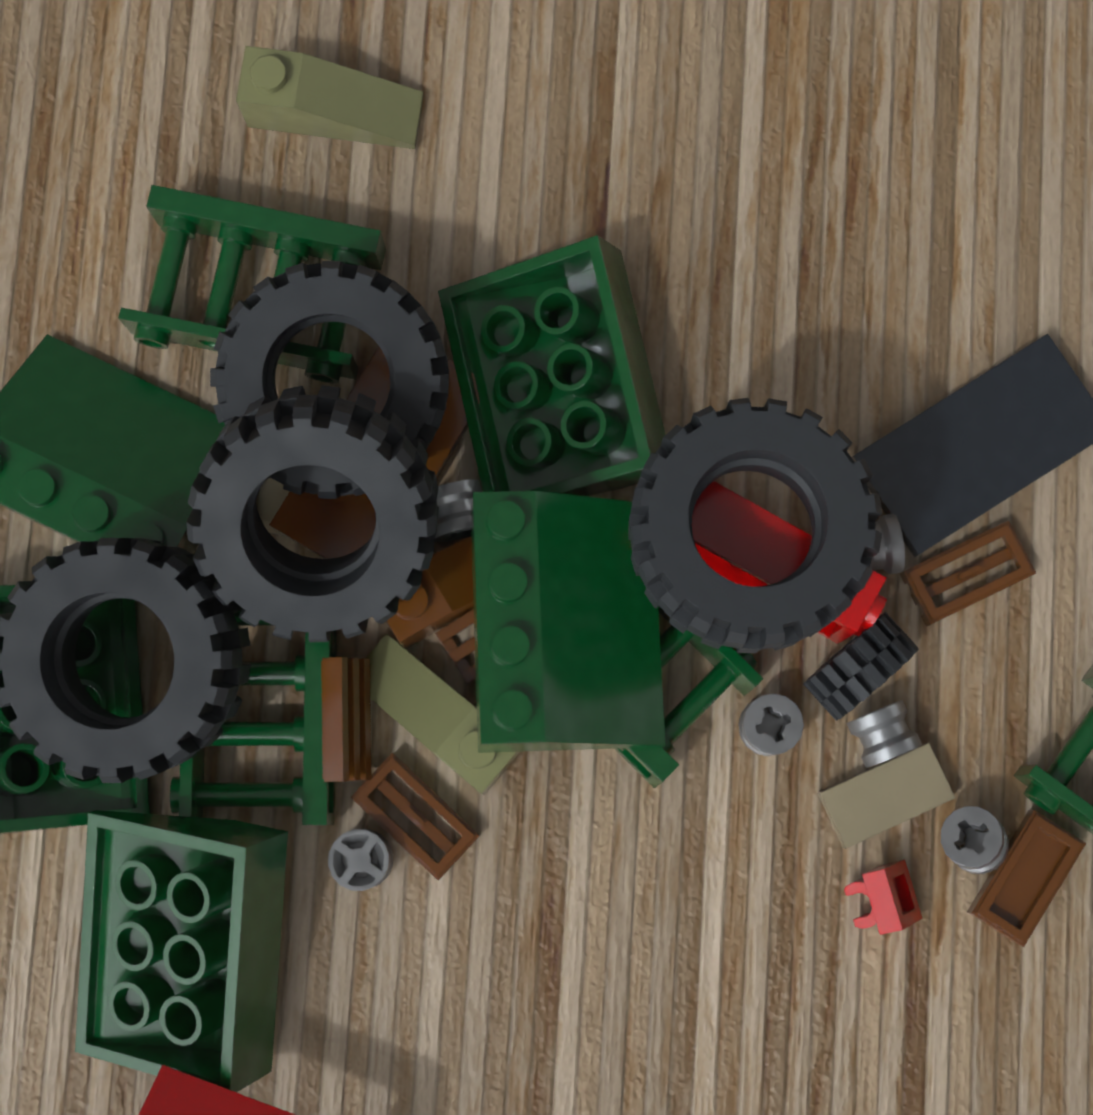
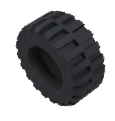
[210,261,449,499]
[186,385,439,642]
[628,398,882,653]
[0,538,251,783]

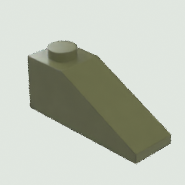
[236,45,424,149]
[366,634,520,795]

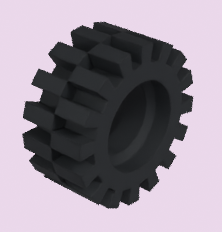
[803,612,919,721]

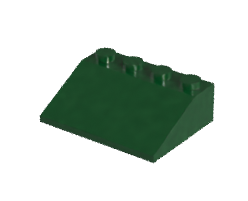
[438,235,666,496]
[0,334,226,554]
[470,491,666,753]
[0,585,150,834]
[75,810,288,1092]

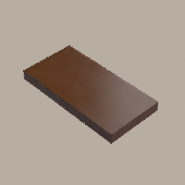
[269,346,480,559]

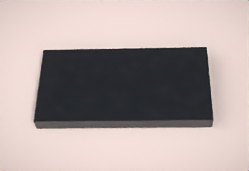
[852,334,1093,557]

